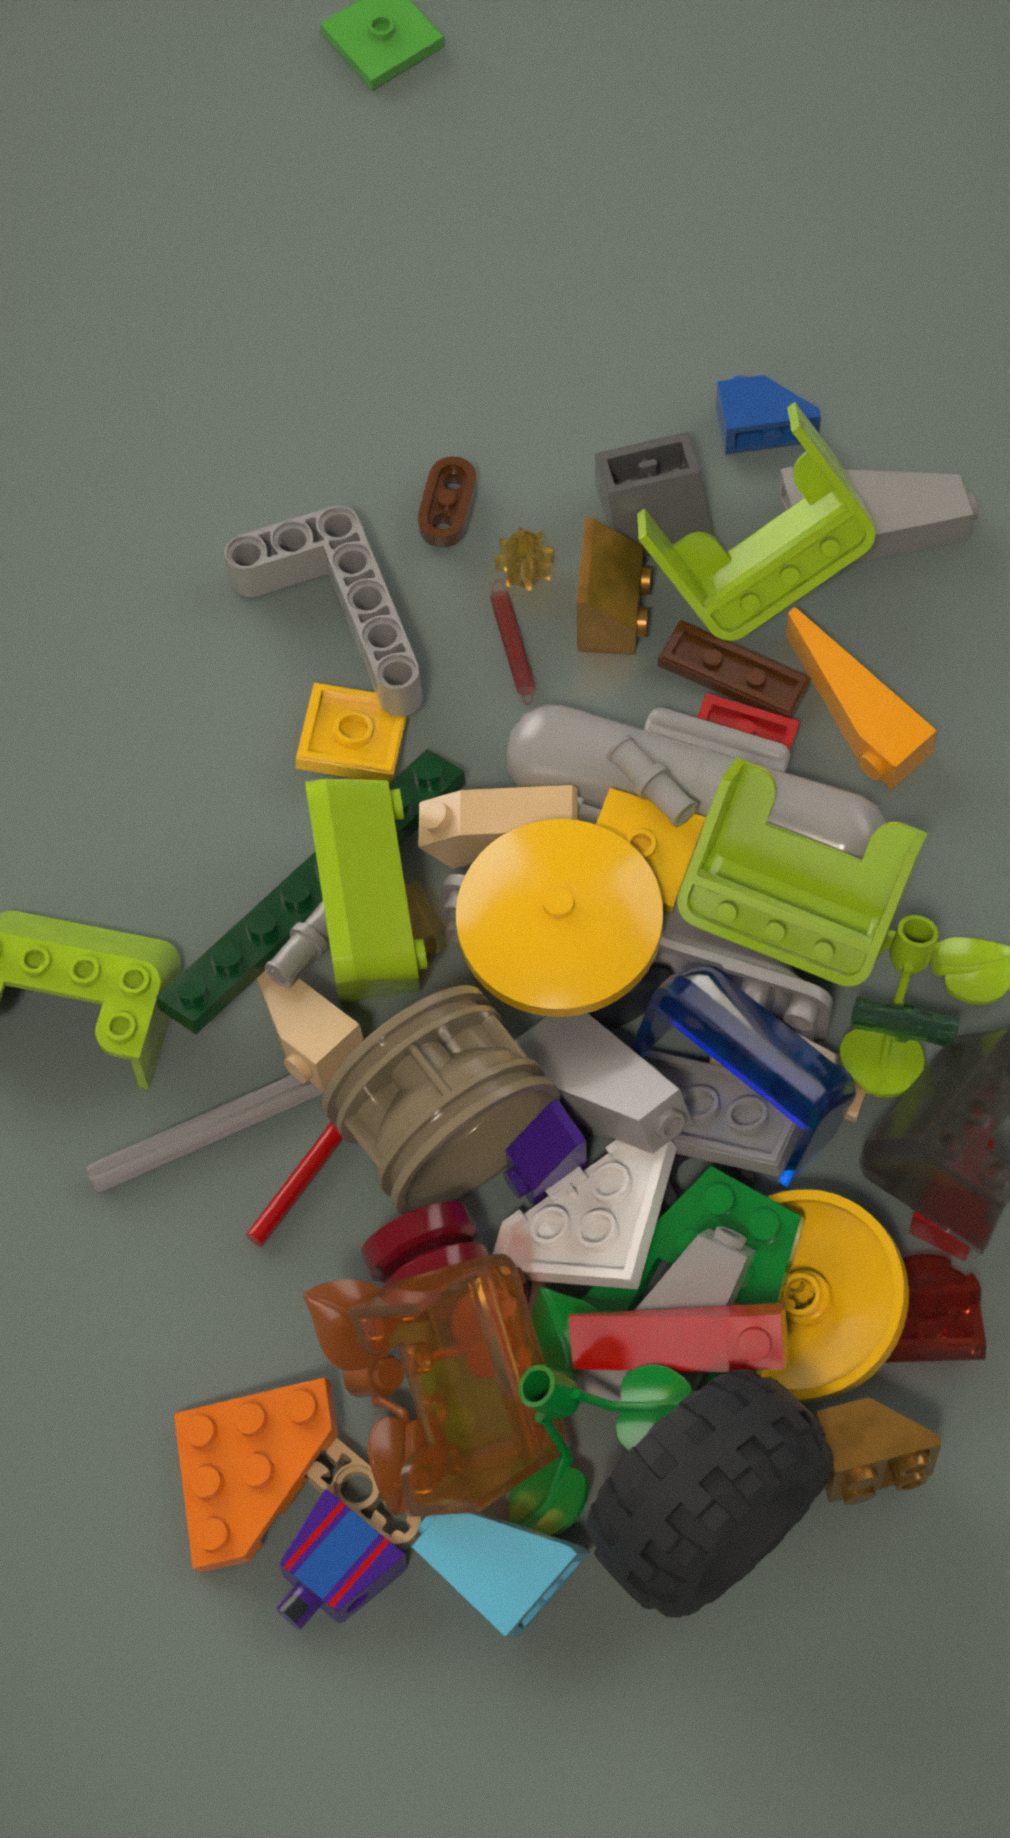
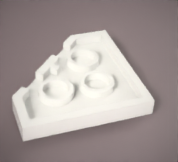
[491,1140,677,1289]

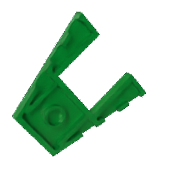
[581,1166,805,1388]

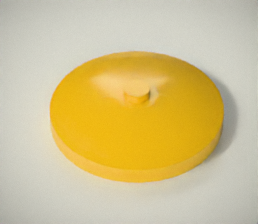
[456,819,663,1017]
[734,1189,909,1403]

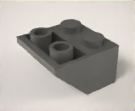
[595,432,713,558]

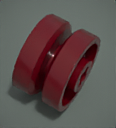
[361,1201,496,1325]

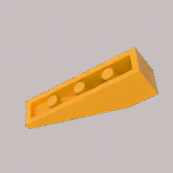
[786,607,937,790]

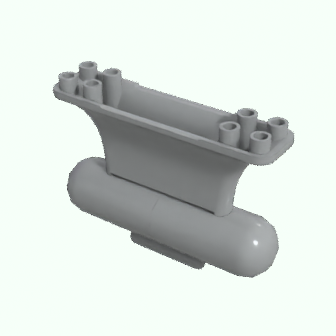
[440,704,886,1041]

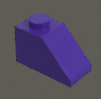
[503,1099,587,1207]

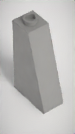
[778,467,978,564]
[515,1013,693,1154]
[576,1226,757,1402]

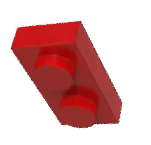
[697,693,800,753]

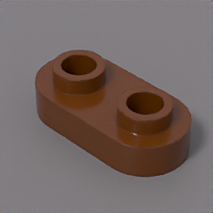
[418,456,477,547]

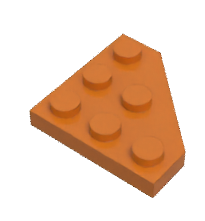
[174,1377,339,1573]

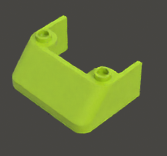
[637,402,876,641]
[305,779,428,1004]

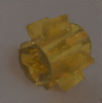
[495,528,555,591]

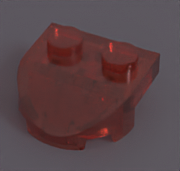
[885,1254,986,1363]

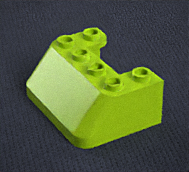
[677,757,928,987]
[0,911,183,1089]

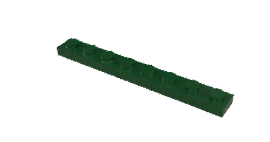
[156,749,466,1034]

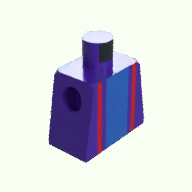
[276,1489,407,1630]

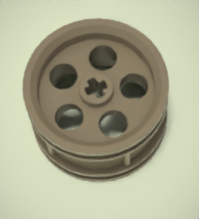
[321,985,560,1215]

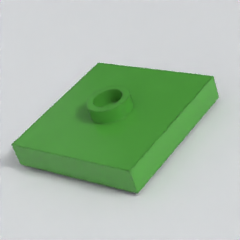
[320,0,444,90]

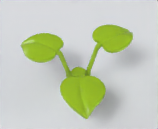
[839,915,1010,1098]

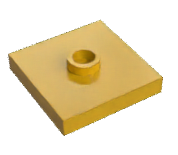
[295,682,408,783]
[596,788,706,913]

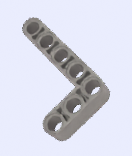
[224,505,423,717]

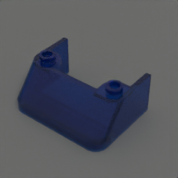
[631,964,856,1187]

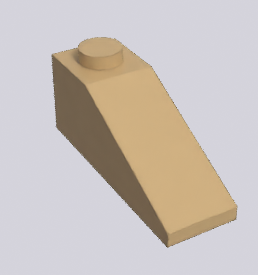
[418,785,578,869]
[256,970,364,1092]

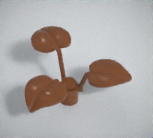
[302,1279,526,1515]

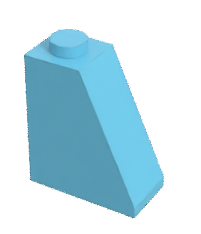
[411,1505,590,1637]

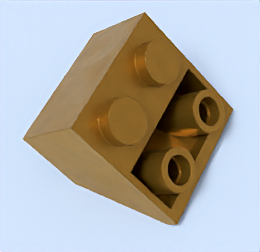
[815,1397,941,1505]

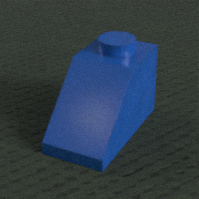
[716,375,821,455]

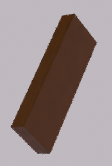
[658,620,811,719]

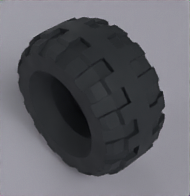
[587,1369,834,1618]

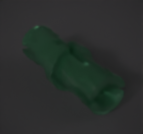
[850,996,959,1049]

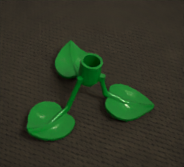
[509,1287,694,1537]

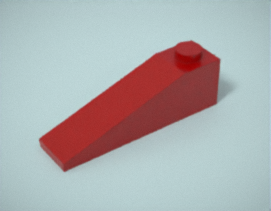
[568,1303,789,1372]

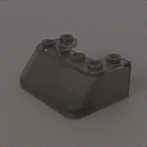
[859,1028,1010,1255]

